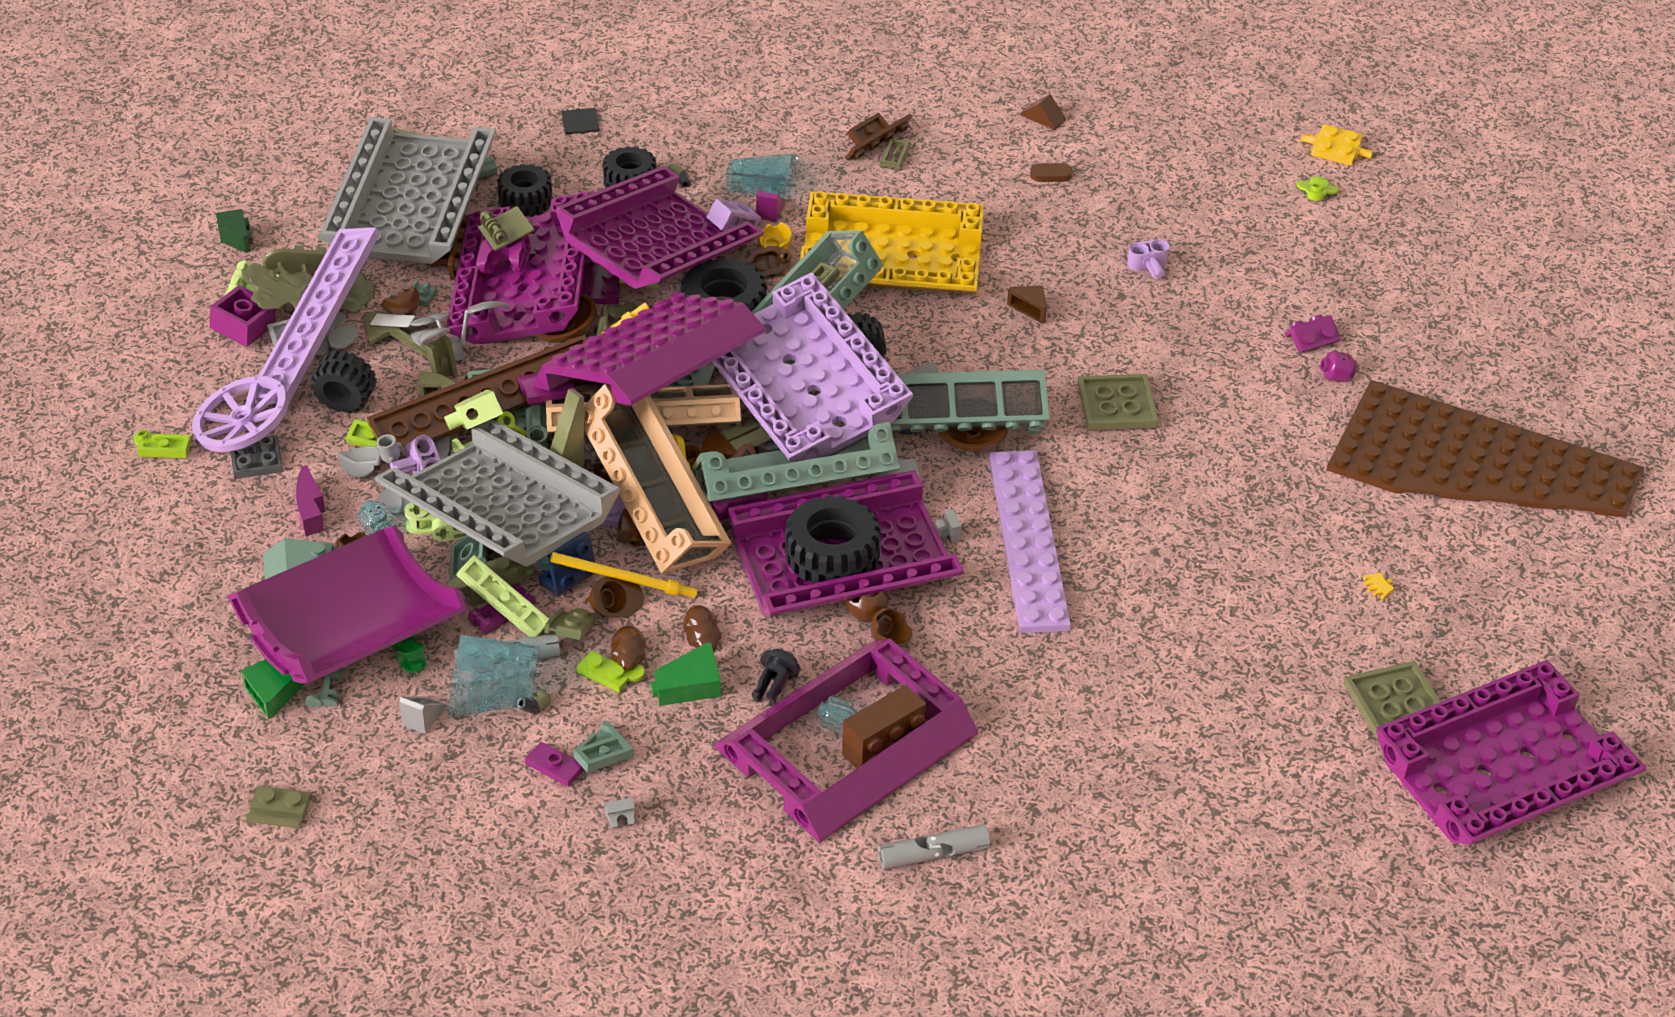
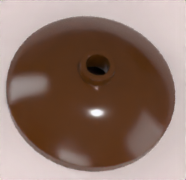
[535,293,597,343]
[939,399,1009,452]

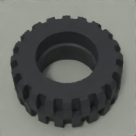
[681,257,767,312]
[785,495,881,584]

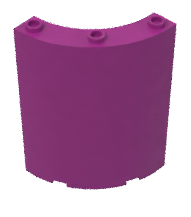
[227,525,468,684]

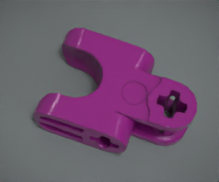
[477,236,531,275]

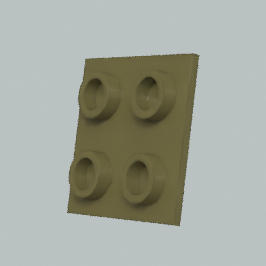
[478,206,535,251]

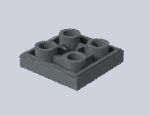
[230,435,283,479]

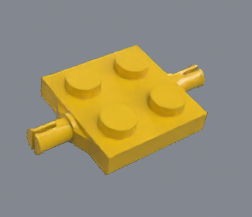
[1301,124,1373,166]

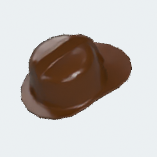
[586,577,644,617]

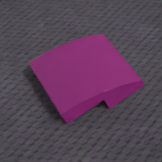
[518,373,575,405]

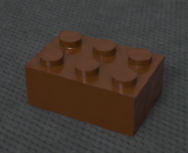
[842,685,926,769]

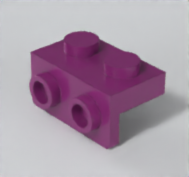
[1284,315,1341,353]

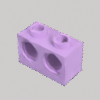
[707,198,761,231]

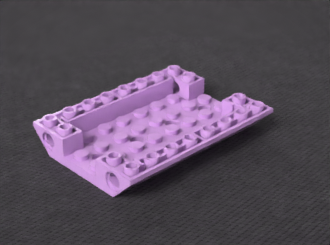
[712,272,913,462]

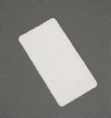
[370,314,415,327]

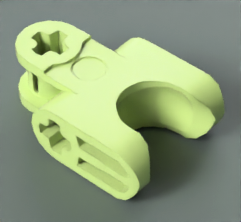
[404,502,466,541]

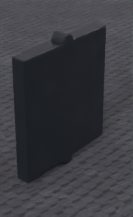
[561,108,600,135]

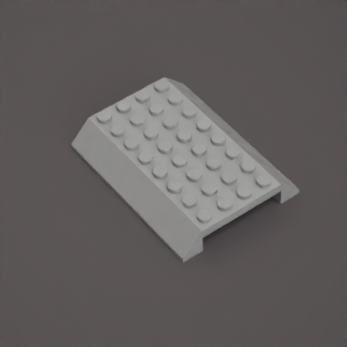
[320,117,496,264]
[375,419,620,567]

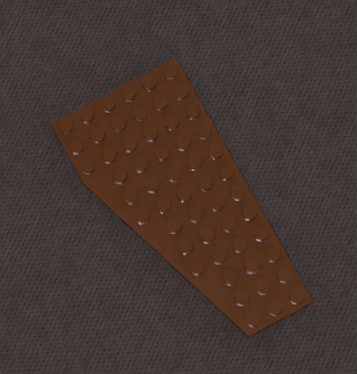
[1326,380,1644,517]

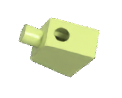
[444,389,503,430]

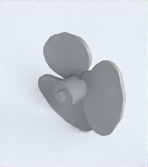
[315,312,358,356]

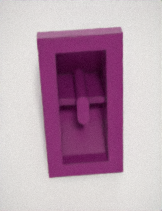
[756,191,786,222]

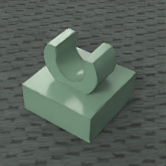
[411,279,437,307]

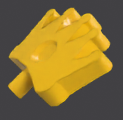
[1363,573,1394,600]

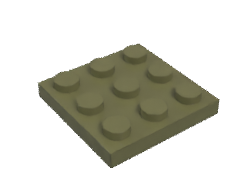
[1077,374,1158,431]
[1343,661,1441,741]

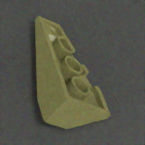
[550,388,584,468]

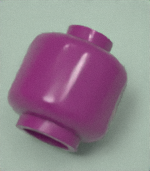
[1320,351,1357,382]

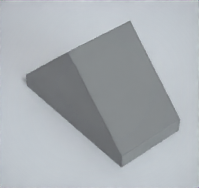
[399,696,446,734]

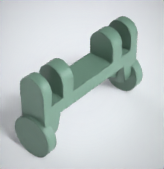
[305,667,344,707]

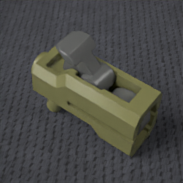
[720,420,780,454]

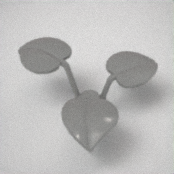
[410,301,510,361]
[338,434,451,514]

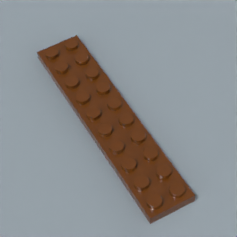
[367,334,590,455]

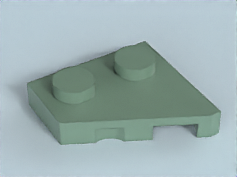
[574,721,634,773]

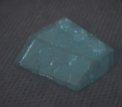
[726,153,799,198]
[448,635,539,718]

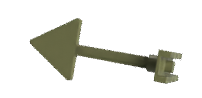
[364,311,458,378]

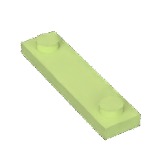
[456,555,549,638]

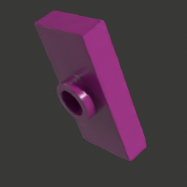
[525,742,584,787]

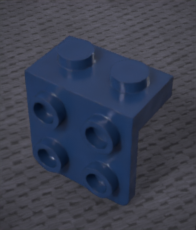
[538,532,595,596]

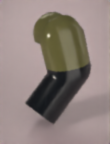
[667,164,691,188]
[516,689,551,715]

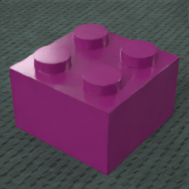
[209,285,276,347]

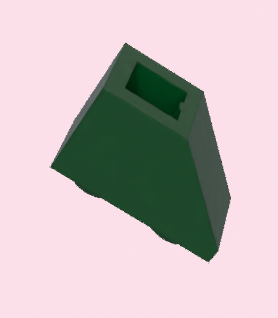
[216,209,253,252]

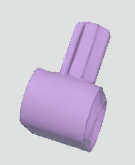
[1127,239,1170,280]
[391,435,441,475]

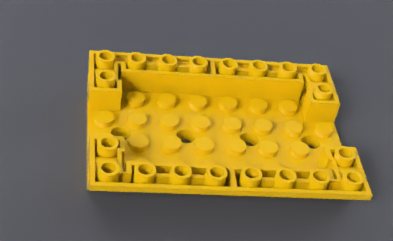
[800,191,984,294]

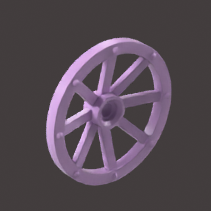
[192,376,289,452]

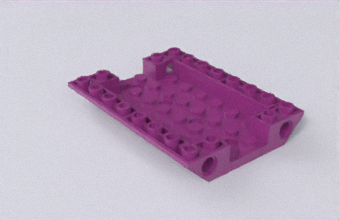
[446,191,594,344]
[1376,660,1647,845]

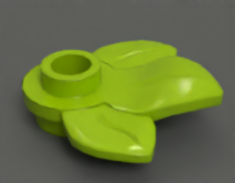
[1296,176,1339,201]

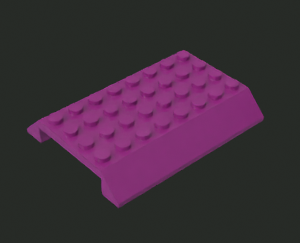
[555,166,764,289]
[533,292,766,405]
[728,470,964,616]

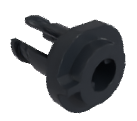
[752,648,801,706]

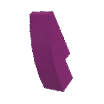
[296,465,325,536]

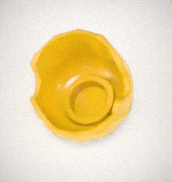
[758,222,792,250]

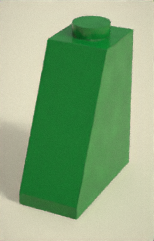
[650,643,721,706]
[241,659,306,719]

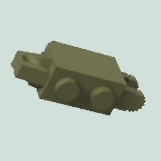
[447,556,534,607]

